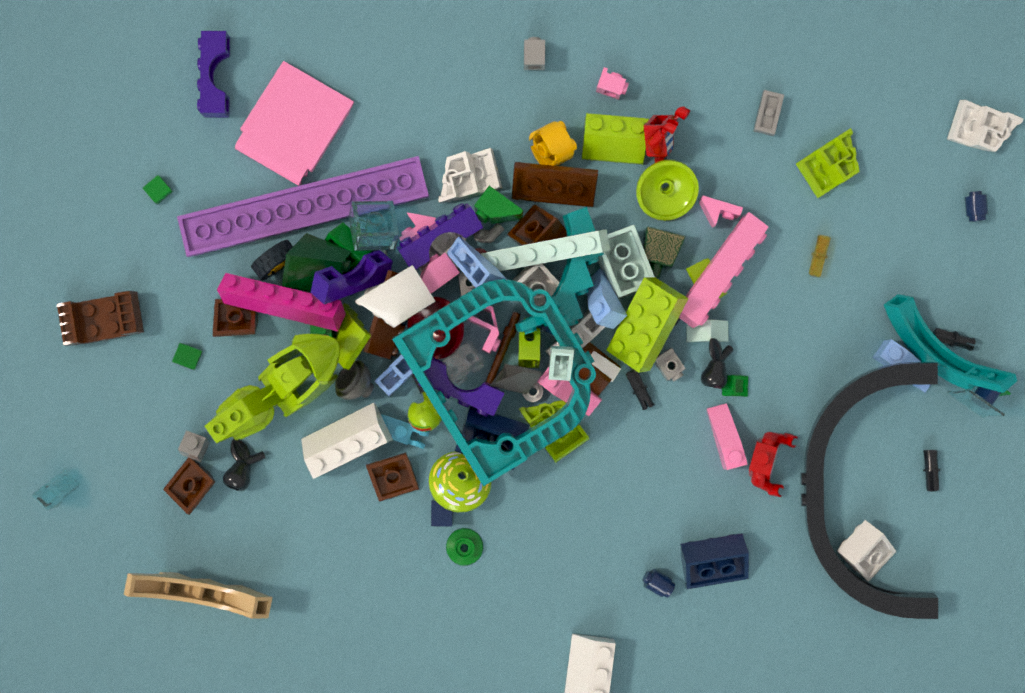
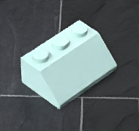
[598,225,654,299]

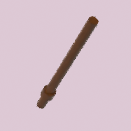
[486,311,521,384]

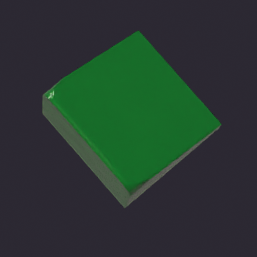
[172,343,203,370]
[722,375,748,397]

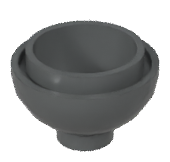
[335,360,374,400]

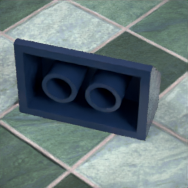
[455,406,530,470]
[680,533,749,589]

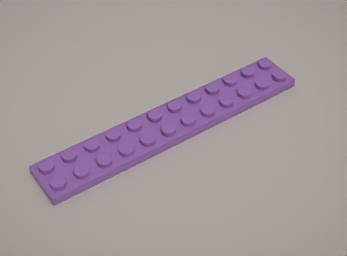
[177,156,429,257]

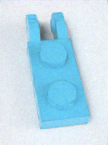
[380,413,430,449]

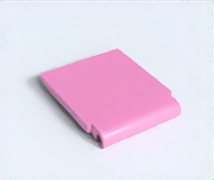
[235,61,354,186]

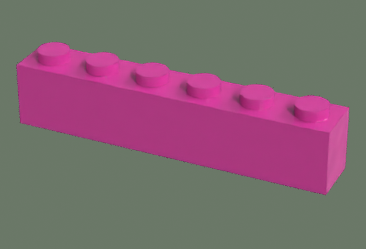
[217,273,346,331]

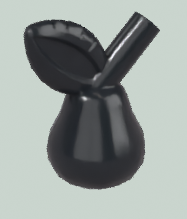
[701,338,733,389]
[223,439,266,491]

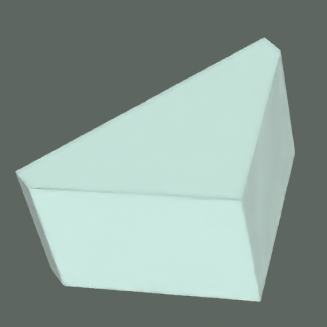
[686,320,728,342]
[548,346,574,381]

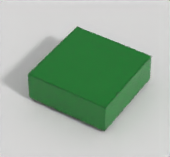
[143,175,173,205]

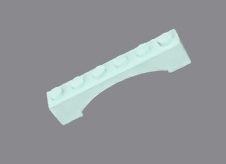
[481,229,610,271]

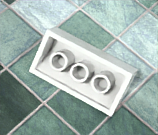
[301,402,393,479]
[564,633,616,693]

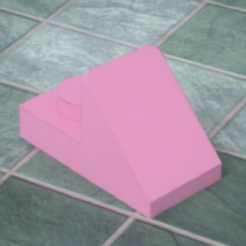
[699,196,743,228]
[399,212,436,241]

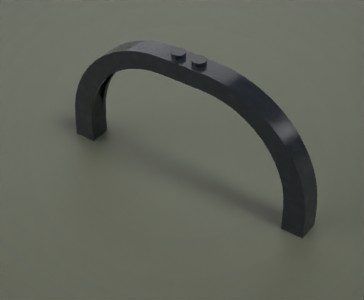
[800,362,938,619]

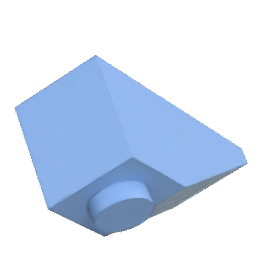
[447,237,506,288]
[587,269,627,329]
[872,339,931,393]

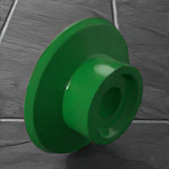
[446,528,483,566]

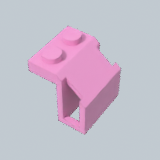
[467,306,501,354]

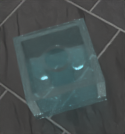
[348,201,399,251]

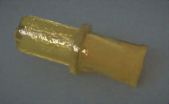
[809,235,831,277]

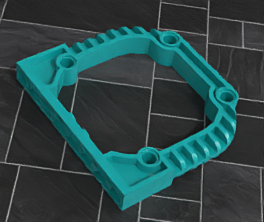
[392,279,596,486]

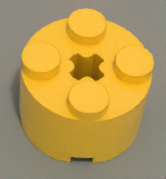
[529,121,577,166]

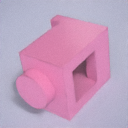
[596,67,629,100]

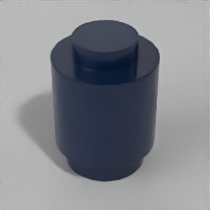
[965,191,988,222]
[642,569,675,598]

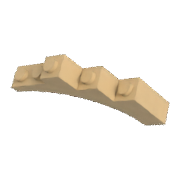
[123,572,273,619]

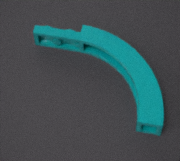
[884,294,1018,393]

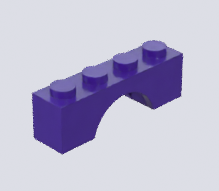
[197,31,230,118]
[396,203,483,270]
[311,250,393,305]
[416,357,504,417]

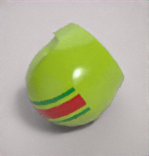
[407,391,442,432]

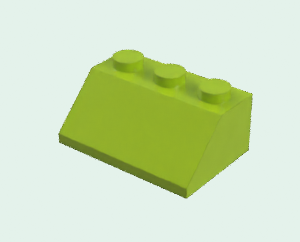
[582,113,649,165]

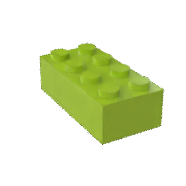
[606,277,689,373]

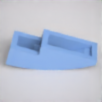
[375,353,434,397]

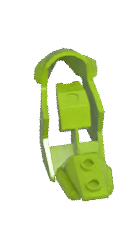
[205,334,340,444]

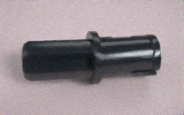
[933,328,976,351]
[626,369,655,410]
[923,450,940,492]

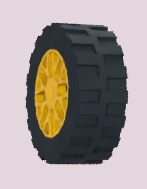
[251,239,293,281]

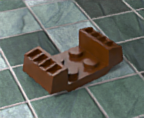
[57,291,144,347]

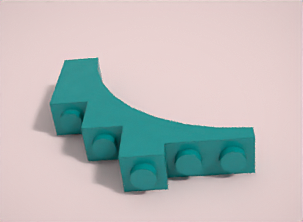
[515,207,604,335]

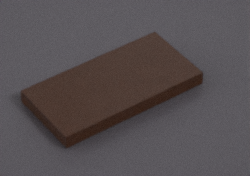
[511,162,598,207]

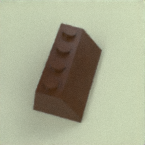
[364,270,406,360]

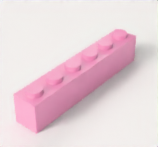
[679,212,768,328]

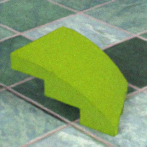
[796,128,860,198]
[336,303,371,370]
[519,400,589,463]

